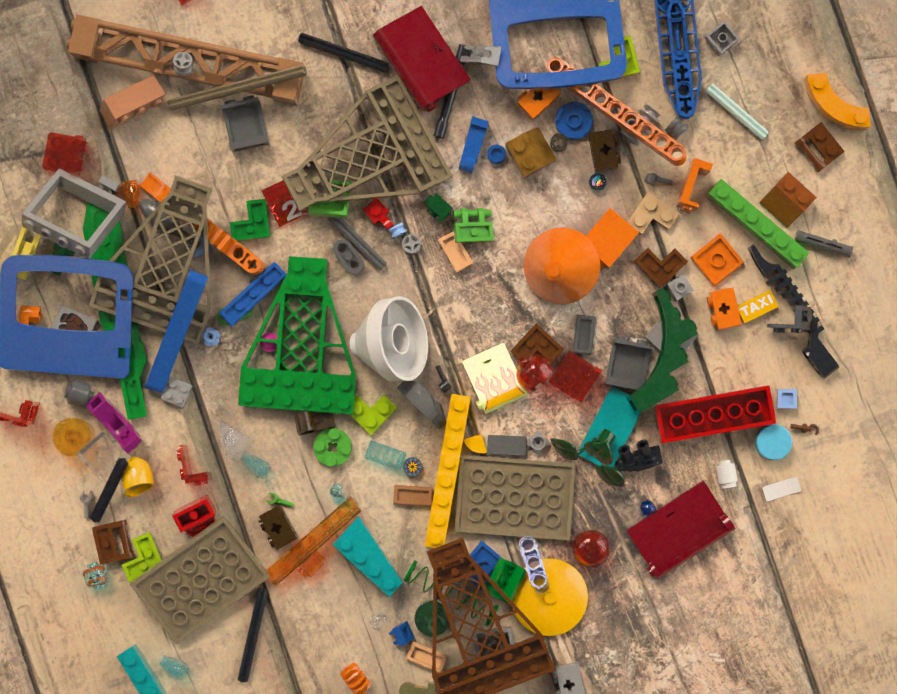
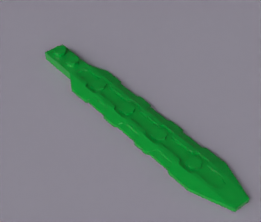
[83,202,148,420]

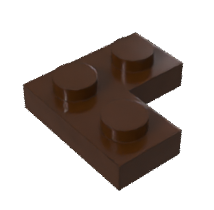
[634,248,688,288]
[510,323,564,364]

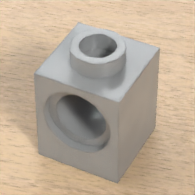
[665,274,694,302]

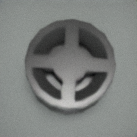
[665,116,689,141]

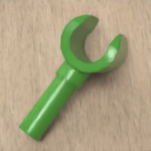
[266,493,294,508]

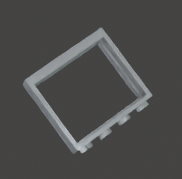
[22,168,126,259]

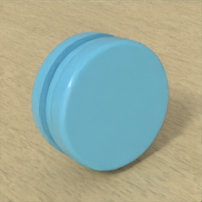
[755,424,792,460]

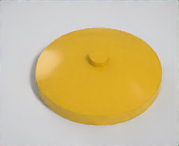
[512,558,588,636]

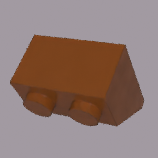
[759,172,817,228]

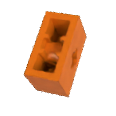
[517,88,561,121]
[707,287,741,330]

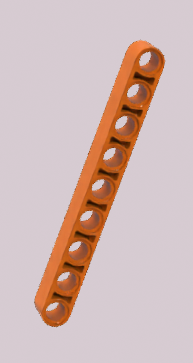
[546,57,687,166]

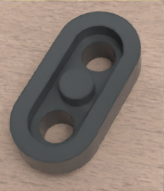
[333,239,364,275]

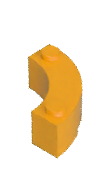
[804,73,870,130]

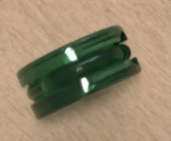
[414,600,449,637]

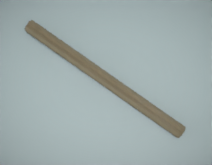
[167,65,307,110]

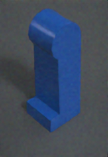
[458,116,489,174]

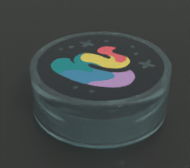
[588,172,607,192]

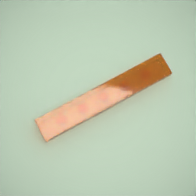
[266,496,362,586]

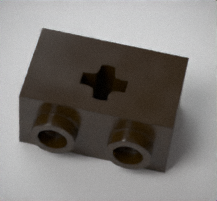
[588,129,621,173]
[258,504,299,550]

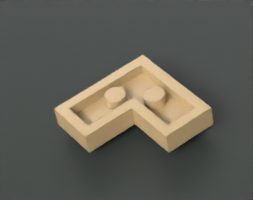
[628,192,680,235]

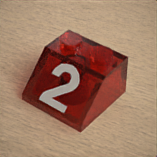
[261,180,309,227]

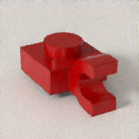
[362,198,394,230]

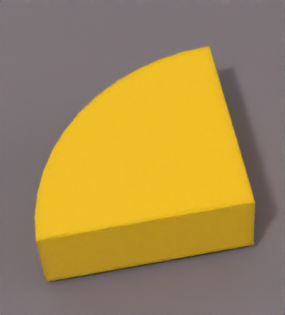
[463,434,487,453]

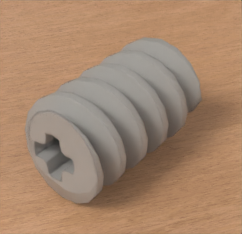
[620,103,660,146]

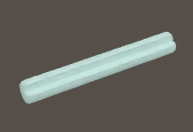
[706,84,768,140]

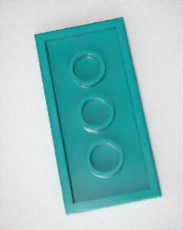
[578,386,641,467]

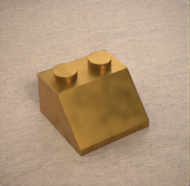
[505,127,557,179]

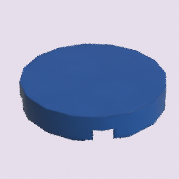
[555,101,593,140]

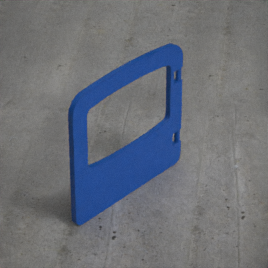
[489,0,627,89]
[0,255,133,378]

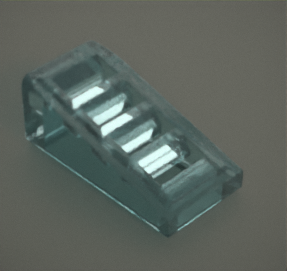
[365,440,407,471]

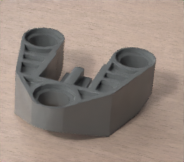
[397,381,446,429]

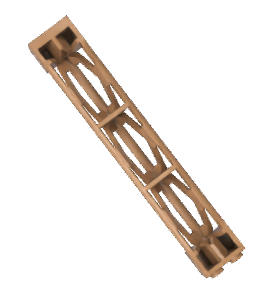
[66,14,304,106]

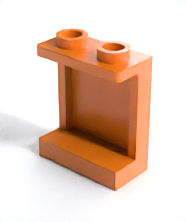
[676,158,713,213]
[586,208,639,269]

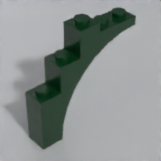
[626,287,698,415]

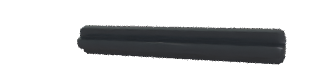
[90,458,128,522]

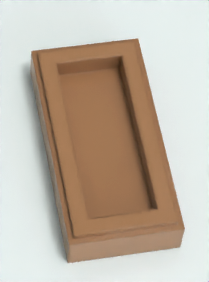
[393,485,433,507]

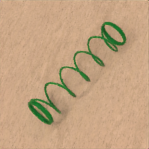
[403,560,499,627]

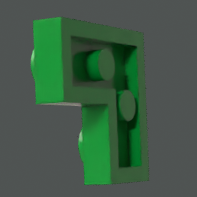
[230,199,271,241]

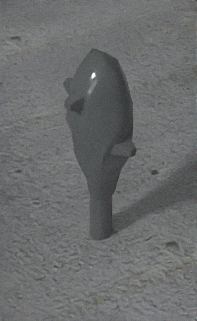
[139,199,201,249]

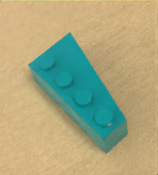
[333,515,403,597]

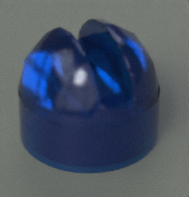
[640,500,657,516]

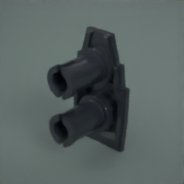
[616,440,663,472]

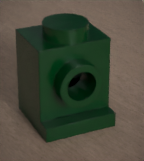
[423,193,453,224]

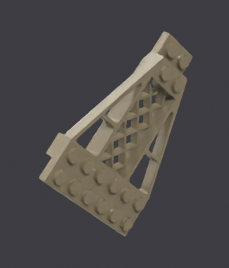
[282,76,453,211]
[89,175,213,344]

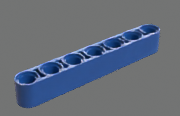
[144,270,208,394]

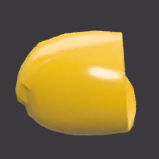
[121,456,154,498]

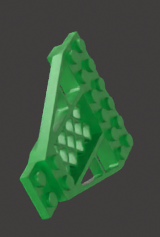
[238,256,357,414]

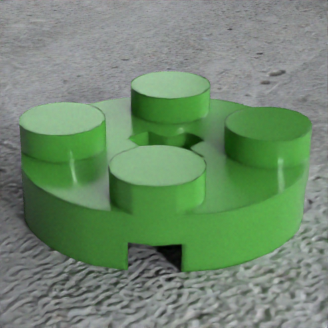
[313,428,352,466]

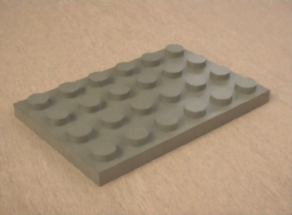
[455,455,576,541]
[130,516,270,644]

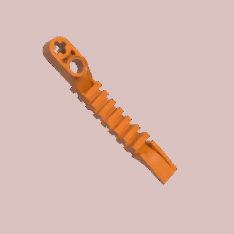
[139,172,265,275]

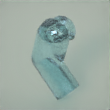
[330,484,354,509]

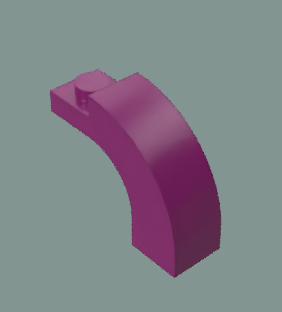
[86,392,142,454]

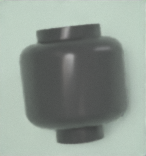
[64,380,94,407]

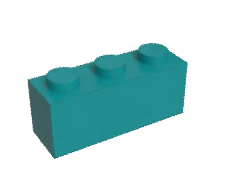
[116,644,167,694]

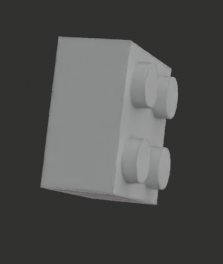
[705,21,740,56]
[161,376,193,408]

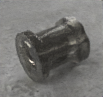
[550,133,568,152]

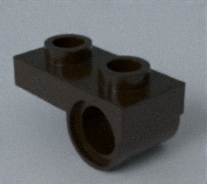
[294,411,336,436]

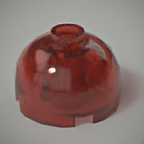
[516,354,553,393]
[572,530,610,568]

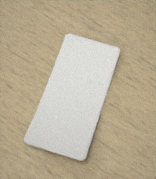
[762,477,801,501]

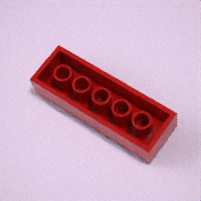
[653,385,776,443]

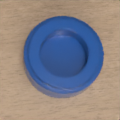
[487,144,506,164]

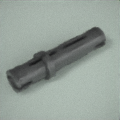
[794,230,853,258]

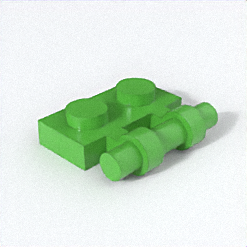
[453,208,494,243]

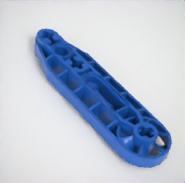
[654,0,702,120]

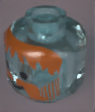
[82,561,110,591]

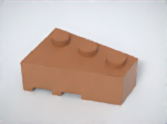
[99,75,165,130]

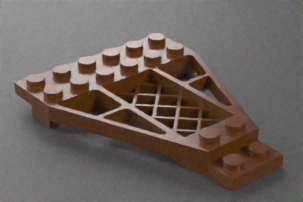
[426,538,555,694]

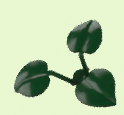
[550,429,626,486]

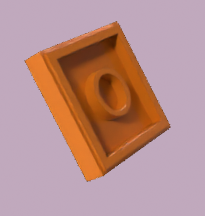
[690,233,744,287]

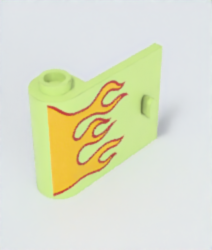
[462,343,528,414]

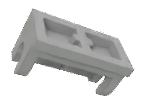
[460,46,501,66]

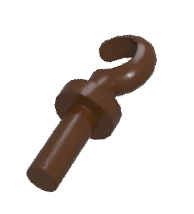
[790,423,819,435]

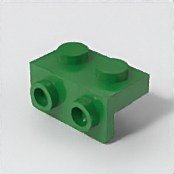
[486,557,527,604]

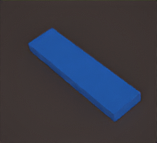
[219,262,286,327]

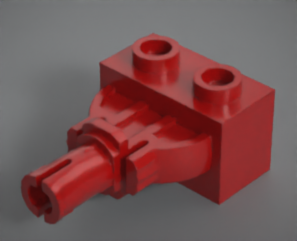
[172,494,216,537]

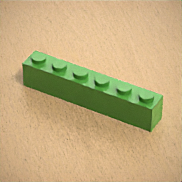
[706,179,809,269]

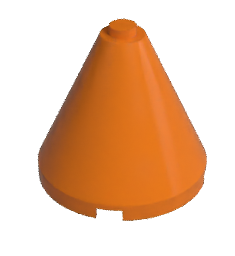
[524,227,601,304]

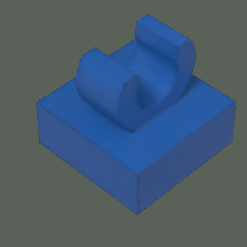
[389,621,415,646]

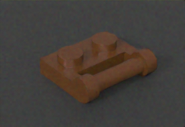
[794,122,845,173]
[92,519,135,565]

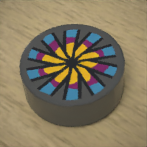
[403,457,422,476]

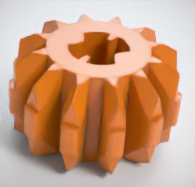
[340,663,371,694]

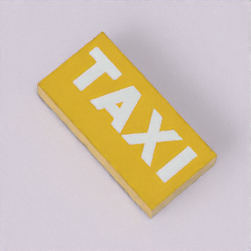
[738,290,779,324]

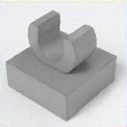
[99,175,122,195]

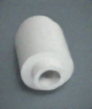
[716,460,738,489]

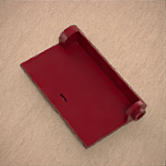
[373,5,471,112]
[626,480,736,579]

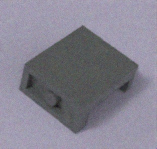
[221,95,269,153]
[605,336,652,390]

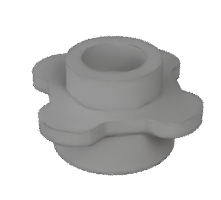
[526,431,549,454]

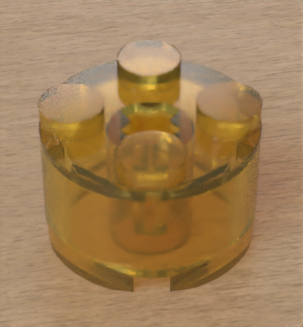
[53,418,95,456]

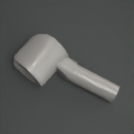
[80,490,94,518]

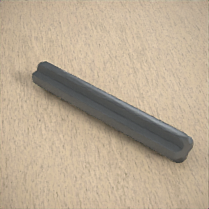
[328,217,387,270]

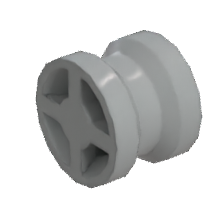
[173,52,193,76]
[402,234,421,254]

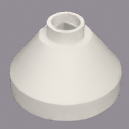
[350,296,428,382]

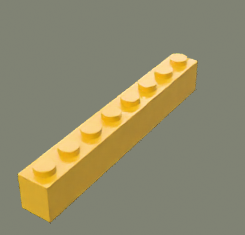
[425,394,471,548]

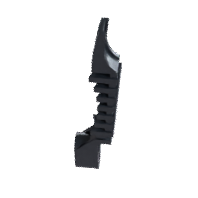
[748,244,839,379]

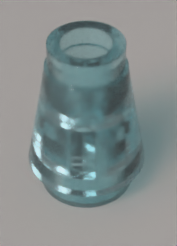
[242,453,272,479]
[159,655,189,680]

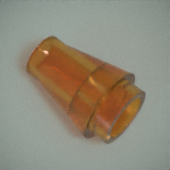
[121,179,139,208]

